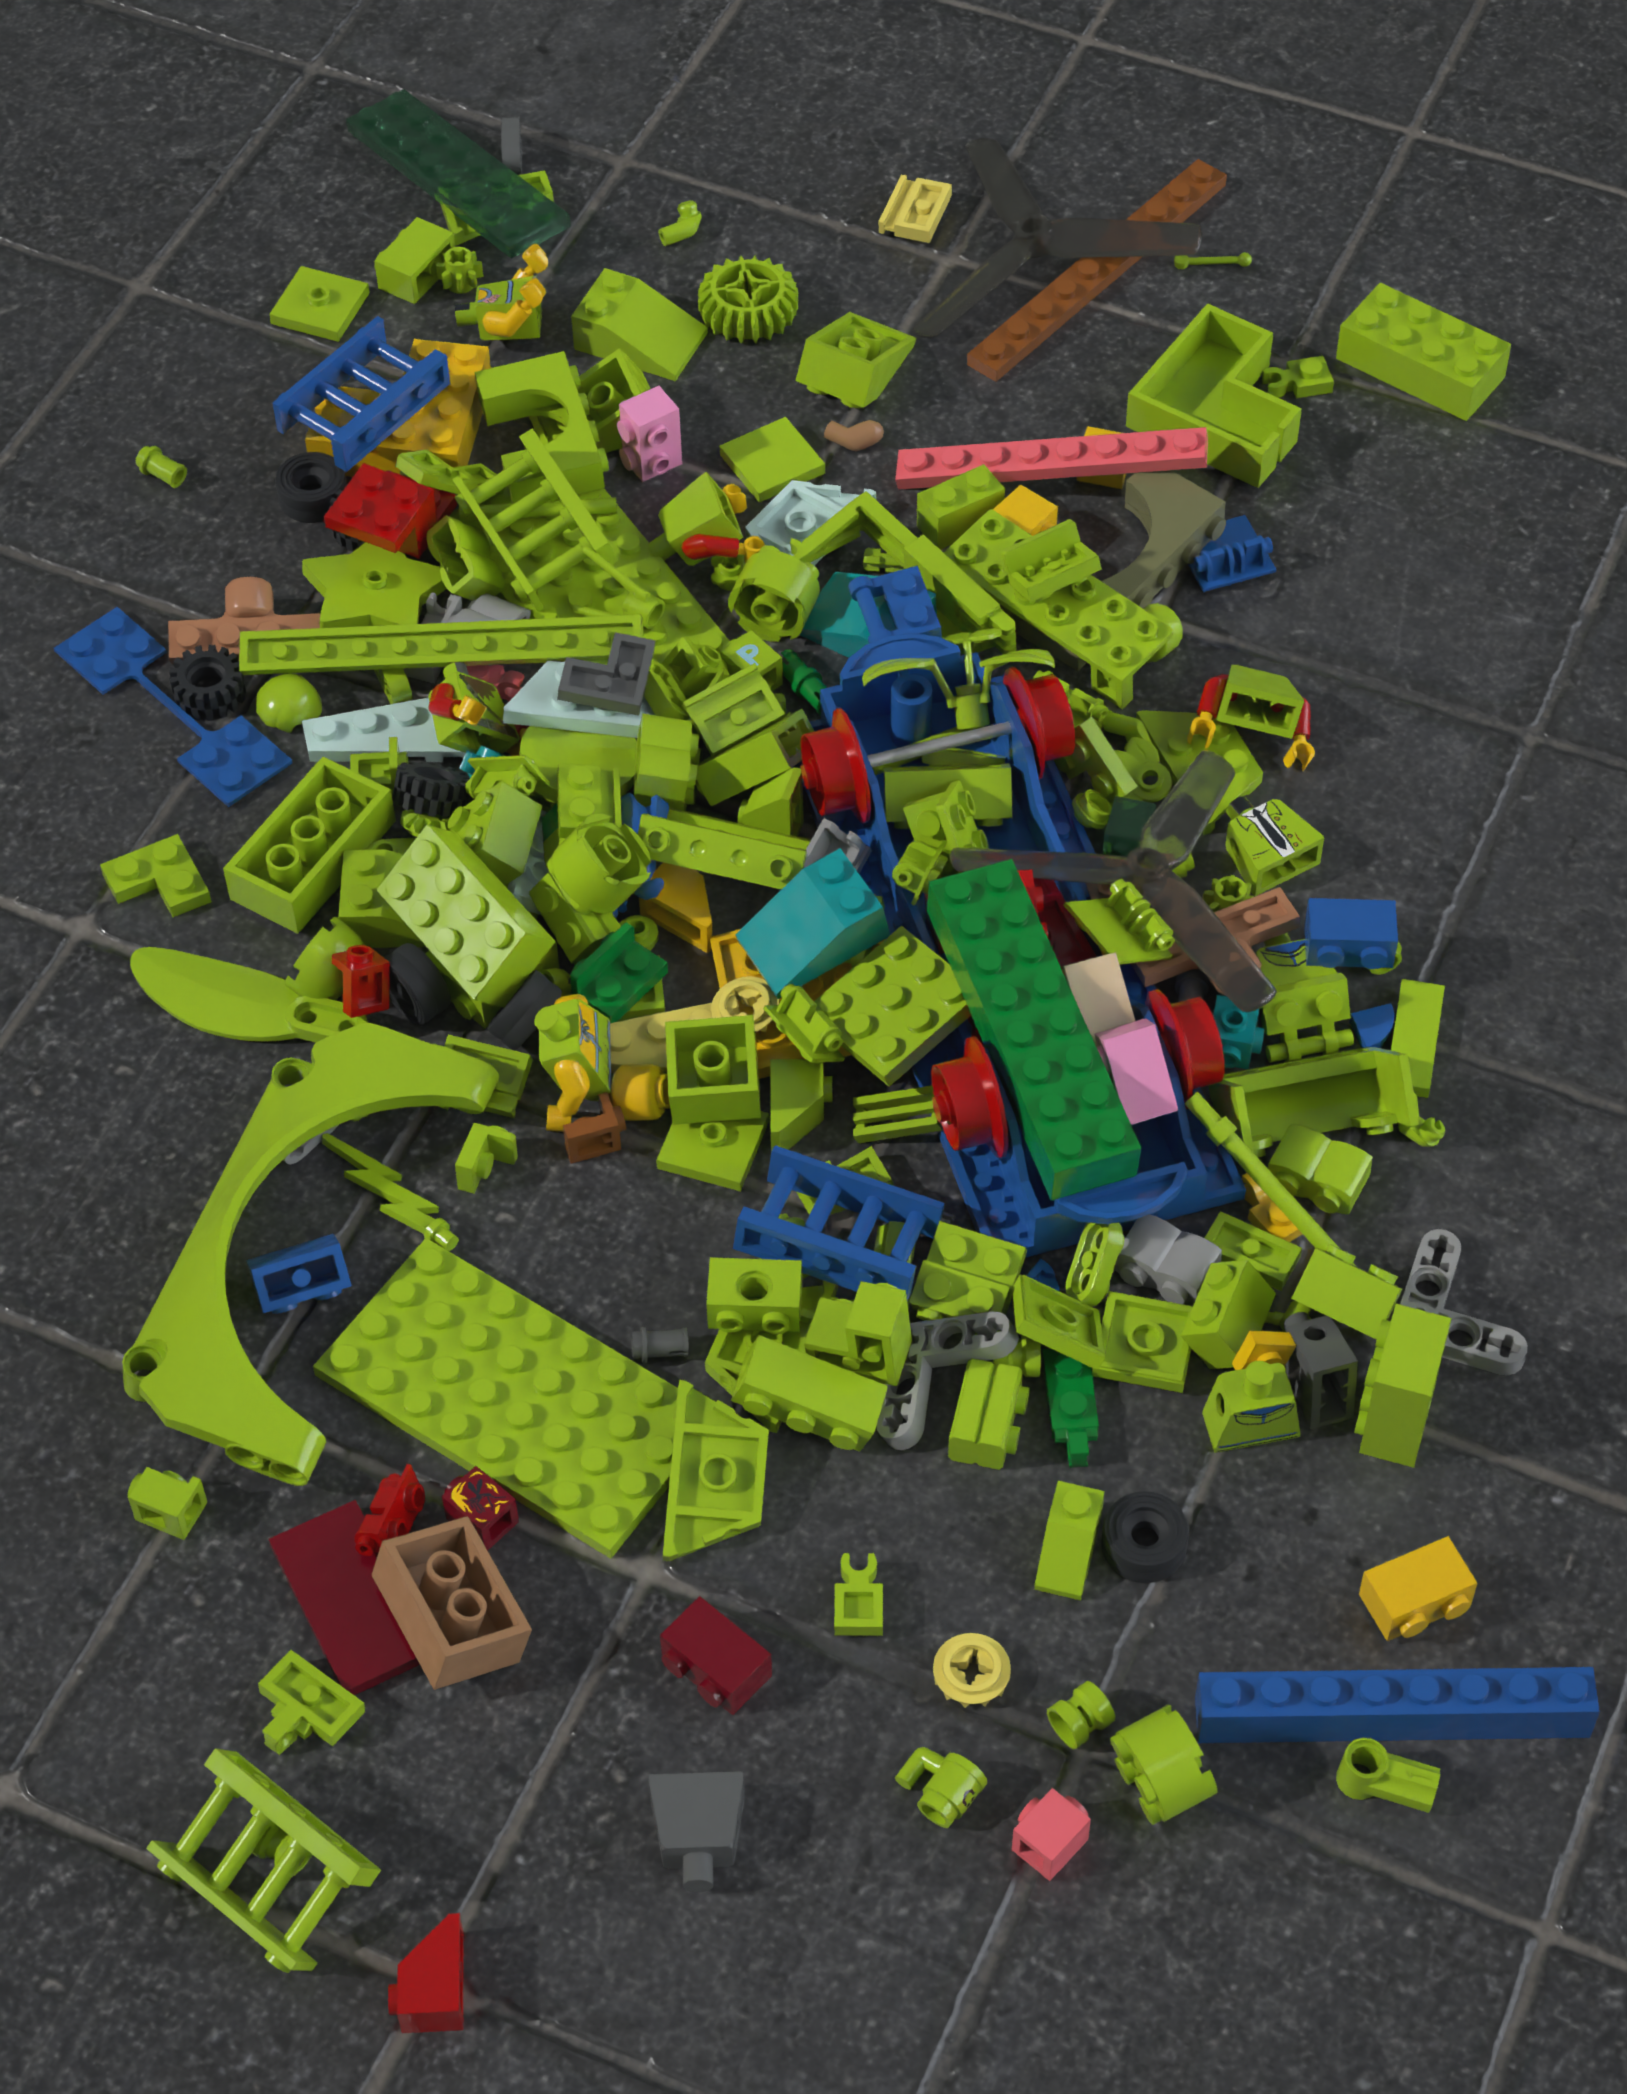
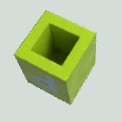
[720,630,783,691]

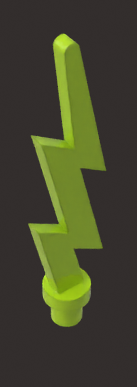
[322,1133,459,1251]

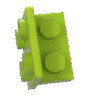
[903,780,989,879]

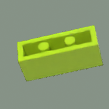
[883,763,1012,829]
[731,1335,888,1452]

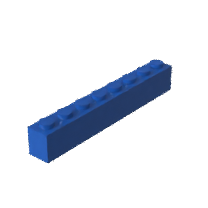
[1195,1667,1600,1743]

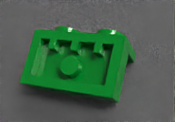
[570,922,668,1023]

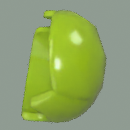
[256,673,322,733]

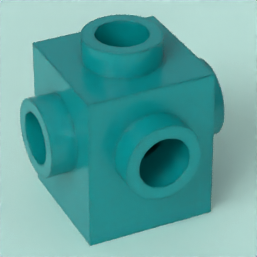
[1213,995,1265,1069]

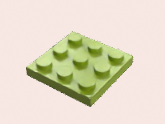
[811,926,971,1087]

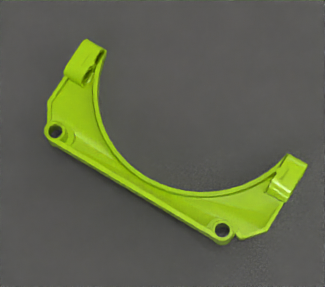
[122,1022,500,1486]

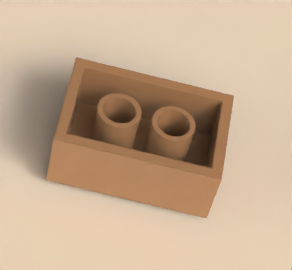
[372,1516,532,1690]

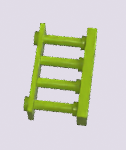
[452,428,619,612]
[638,807,811,890]
[146,1748,381,1973]

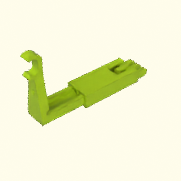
[790,491,1017,654]

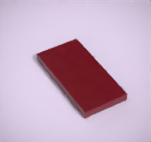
[269,1500,420,1695]

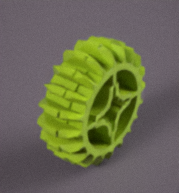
[698,255,798,343]

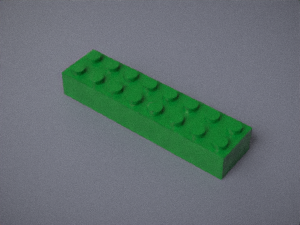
[927,859,1141,1201]

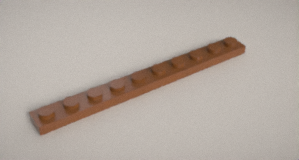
[967,159,1227,382]

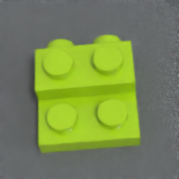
[909,1221,1027,1335]

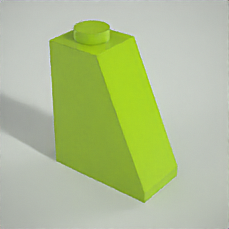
[696,709,814,806]

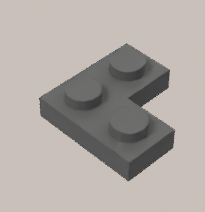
[557,632,655,716]

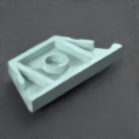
[745,480,876,566]
[503,660,655,738]

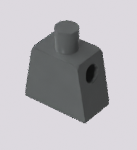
[1284,1312,1358,1430]
[649,1771,745,1892]

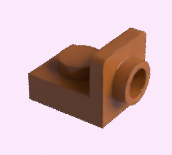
[563,1092,626,1164]

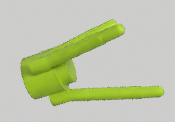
[572,546,665,629]

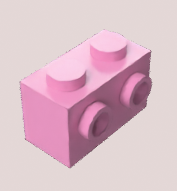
[617,386,682,482]
[1094,1018,1178,1125]

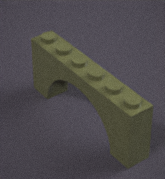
[1002,470,1226,671]

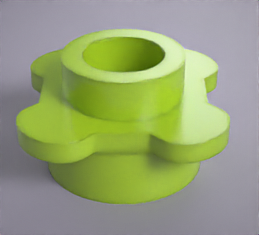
[711,555,745,591]

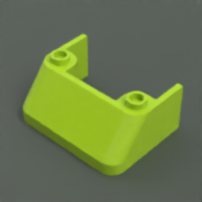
[1208,1047,1419,1157]

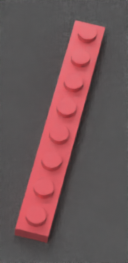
[895,427,1208,490]

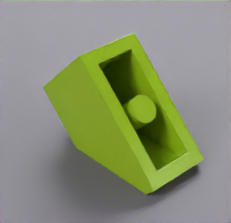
[738,767,804,837]
[770,1059,833,1152]
[1034,1481,1105,1601]

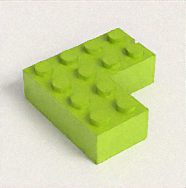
[1126,303,1302,488]

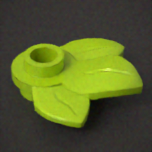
[1111,737,1172,813]

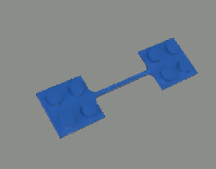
[54,607,293,807]

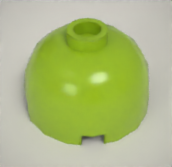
[285,917,364,1000]

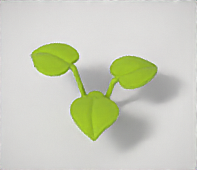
[862,628,1055,729]

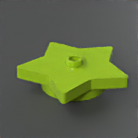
[302,542,447,628]

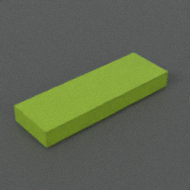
[1391,979,1445,1098]

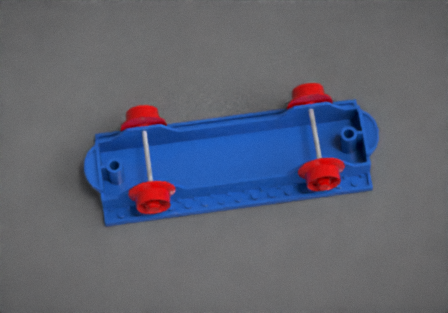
[793,633,1246,1258]

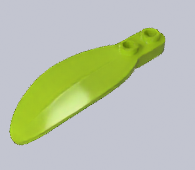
[130,947,368,1043]

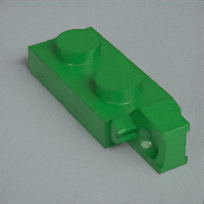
[1042,1349,1099,1468]

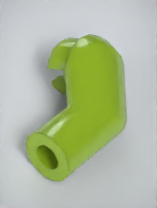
[1103,712,1152,751]

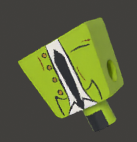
[1225,796,1324,896]

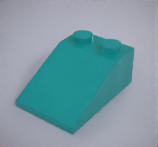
[799,572,937,658]
[735,848,890,999]

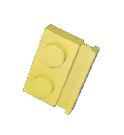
[878,174,952,243]

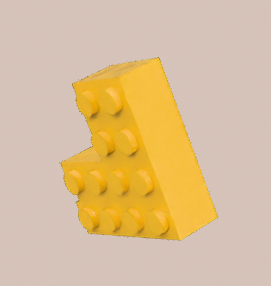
[305,339,491,477]

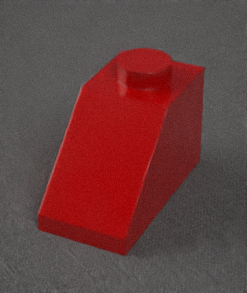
[388,1913,464,2033]

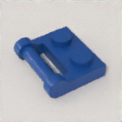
[848,565,942,643]

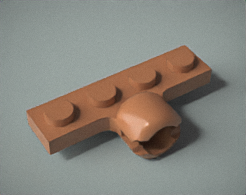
[168,577,321,664]
[1130,887,1300,997]

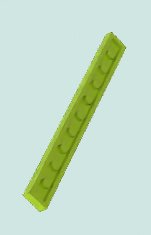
[239,614,643,675]

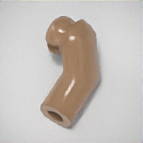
[824,420,884,451]

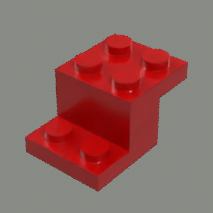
[324,463,457,559]

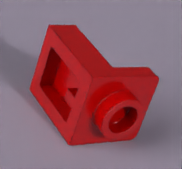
[332,945,390,1018]

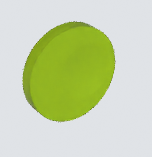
[519,726,637,802]

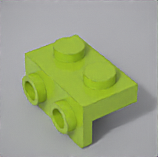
[1001,519,1102,602]

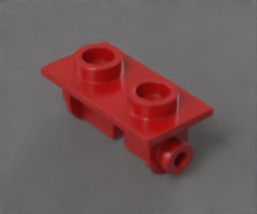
[354,1464,425,1556]

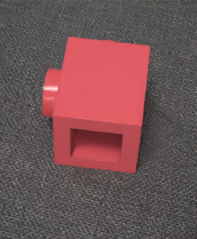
[1012,1788,1091,1881]

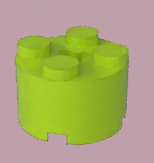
[728,545,820,642]
[547,813,651,915]
[1110,1704,1217,1825]

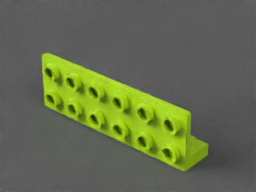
[943,509,1173,710]

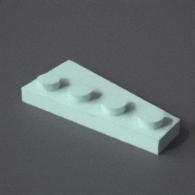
[302,697,466,762]

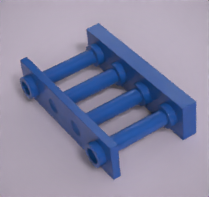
[273,316,450,472]
[733,1145,945,1302]

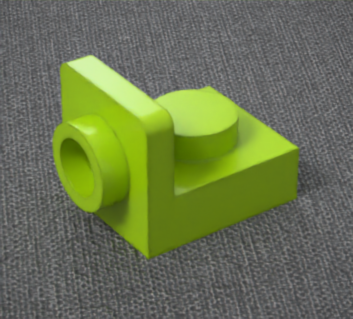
[455,1123,518,1194]

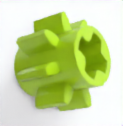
[436,247,483,294]
[1202,875,1254,915]

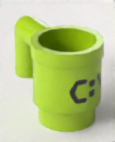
[895,1747,987,1828]

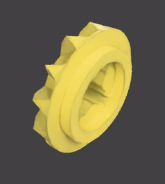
[711,976,780,1033]
[933,1633,1011,1708]

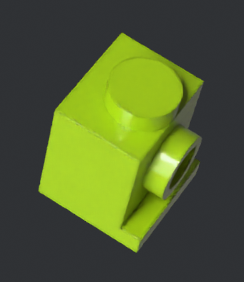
[661,636,730,696]
[128,1467,207,1540]

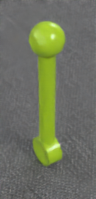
[1174,252,1252,269]

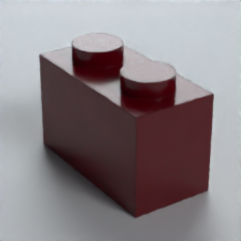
[660,1596,772,1715]

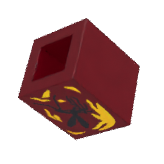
[442,1466,519,1551]

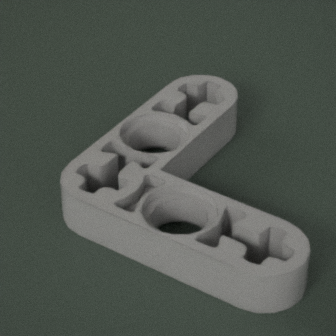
[1400,1229,1528,1375]
[877,1311,1019,1450]

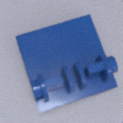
[1188,515,1277,592]

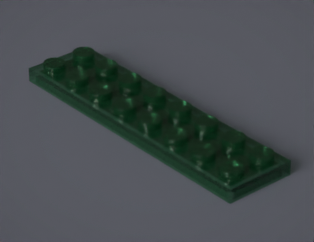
[346,89,571,259]

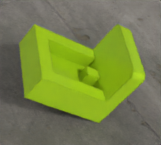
[350,737,408,794]

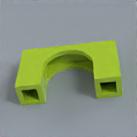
[474,351,609,503]

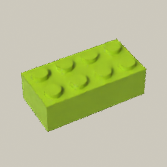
[1336,283,1511,421]
[223,756,396,934]
[377,824,556,1008]

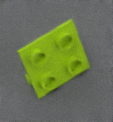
[1064,879,1175,965]

